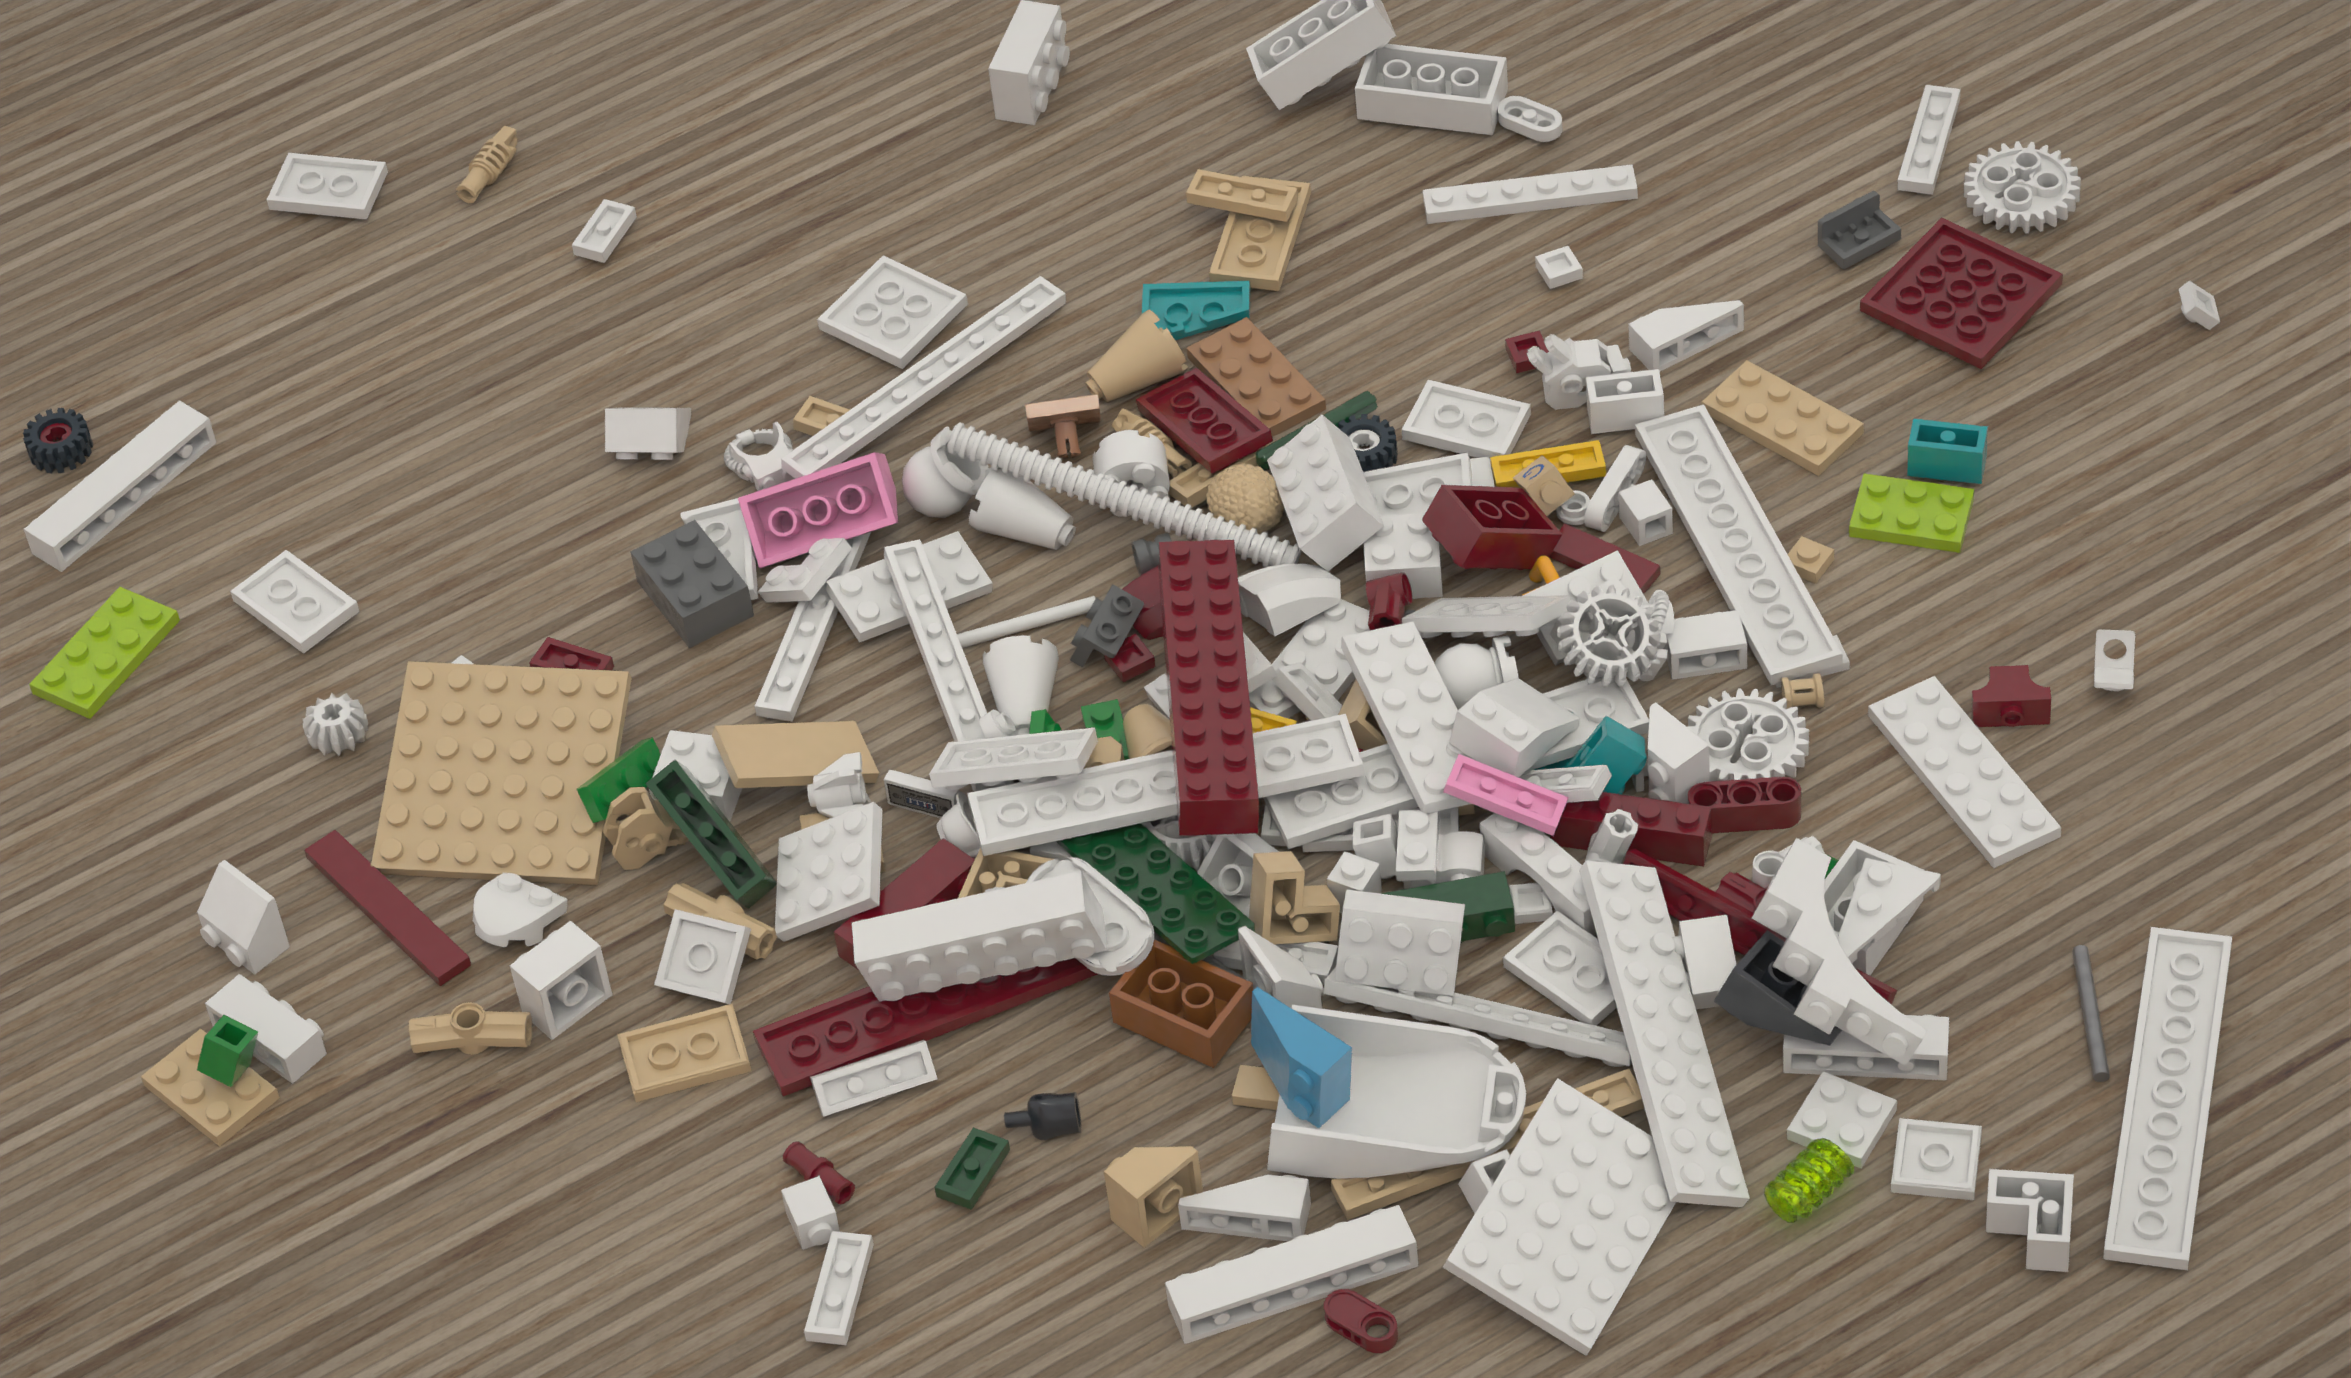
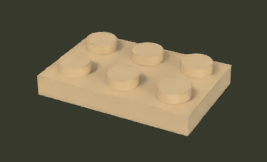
[141,1029,280,1147]

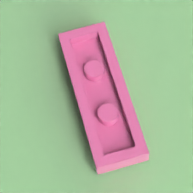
[1443,754,1569,836]

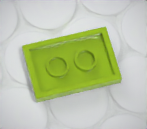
[1849,473,1974,553]

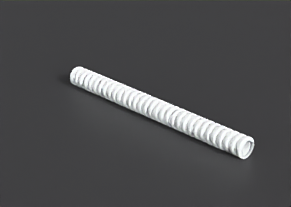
[947,422,1301,568]

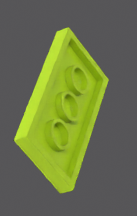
[29,586,180,719]

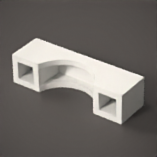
[1480,813,1597,936]

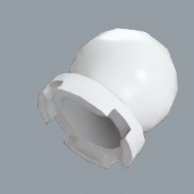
[902,427,992,518]
[1435,635,1519,710]

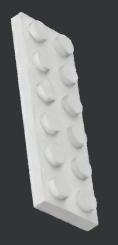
[1341,622,1474,814]
[1868,676,2061,868]

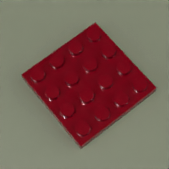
[1860,217,2063,369]

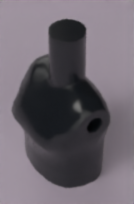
[1004,1092,1082,1140]

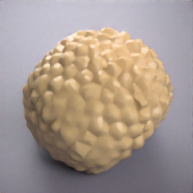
[1206,464,1284,534]

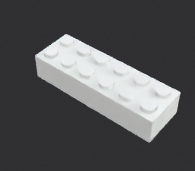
[852,871,1107,1002]

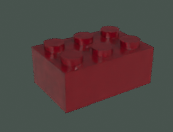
[1422,485,1563,570]

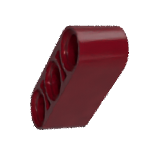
[1688,777,1801,834]

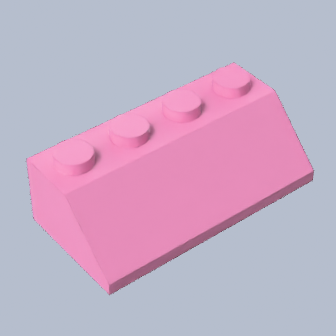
[738,452,898,568]

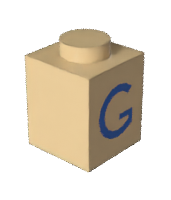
[1513,455,1575,516]

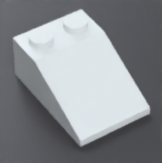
[1449,678,1580,778]

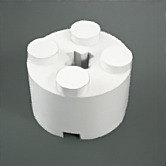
[1093,430,1170,517]

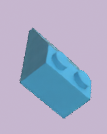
[1251,987,1352,1128]

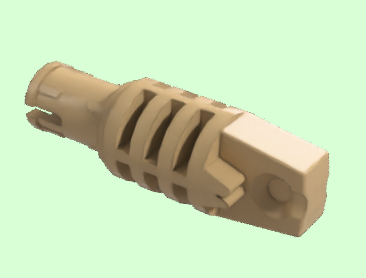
[456,126,517,203]
[1112,408,1192,478]

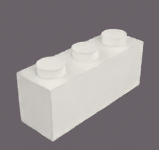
[205,974,327,1084]

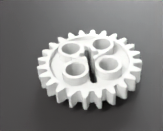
[1964,141,2081,234]
[1687,688,1809,782]

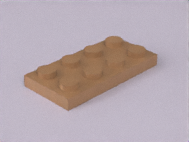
[1187,317,1326,437]

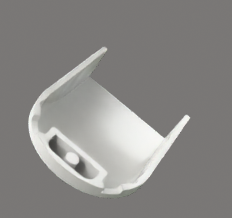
[1267,1004,1526,1179]

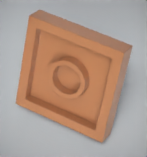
[1025,394,1101,458]

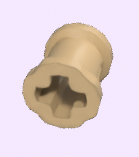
[1781,673,1824,709]

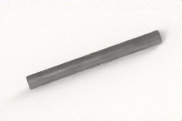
[2072,945,2110,1082]

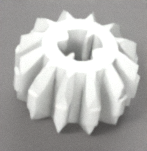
[303,693,368,756]

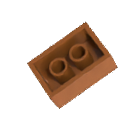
[1109,939,1253,1068]

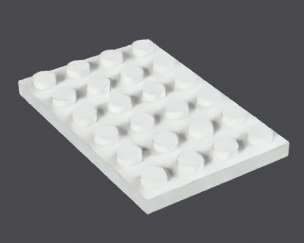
[1443,1078,1676,1356]

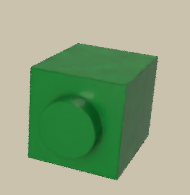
[197,1015,258,1087]

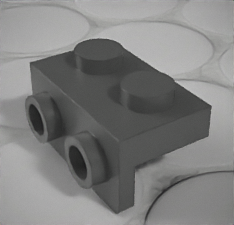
[1818,191,1901,270]
[1070,584,1144,668]

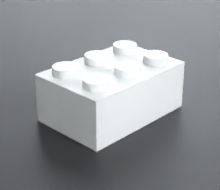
[988,0,1070,125]
[1824,840,1923,975]
[1335,889,1465,996]

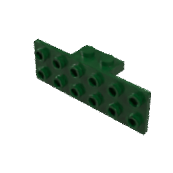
[1056,823,1255,964]

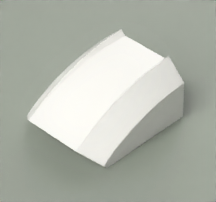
[1238,564,1341,636]

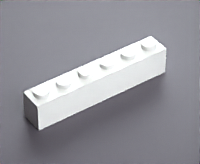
[24,401,216,572]
[1165,1205,1418,1344]

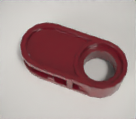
[1324,1289,1398,1353]

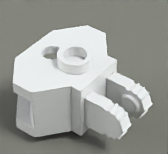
[1527,334,1611,410]

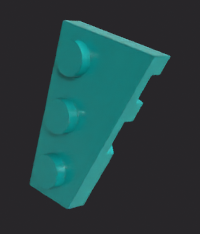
[1142,281,1251,340]

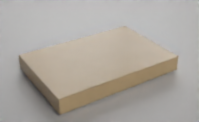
[617,1004,751,1102]

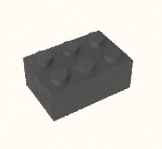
[630,520,754,648]

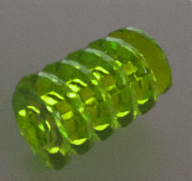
[1764,1138,1855,1223]

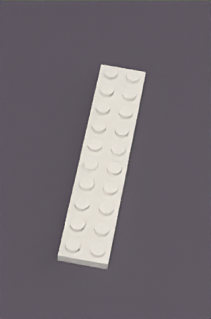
[1635,404,1843,685]
[1263,677,1649,849]
[967,714,1364,856]
[1579,860,1750,1207]
[2103,927,2232,1270]

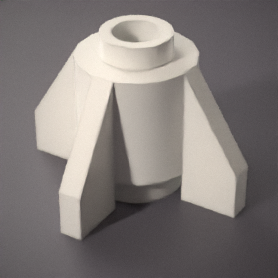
[807,752,871,818]

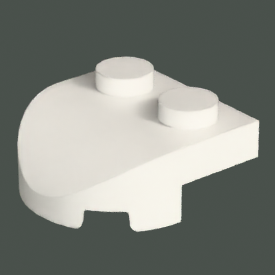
[473,872,568,947]

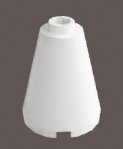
[969,468,1076,550]
[983,635,1059,735]

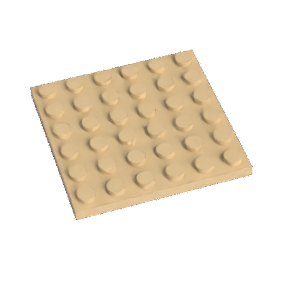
[371,661,632,885]

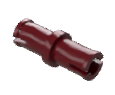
[783,1141,855,1205]

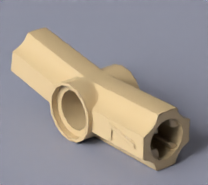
[409,1002,532,1055]

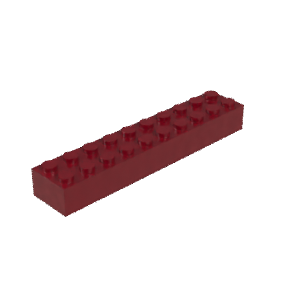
[1159,539,1259,836]

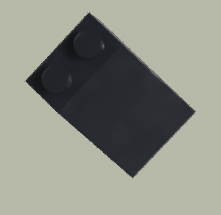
[1714,930,1843,1046]

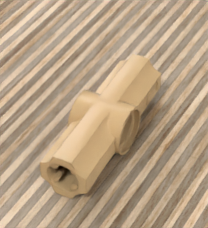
[663,883,777,960]

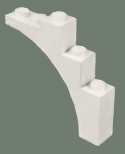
[1752,838,1927,1066]

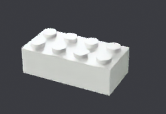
[1246,0,1396,110]
[1355,44,1508,135]
[1267,415,1384,571]

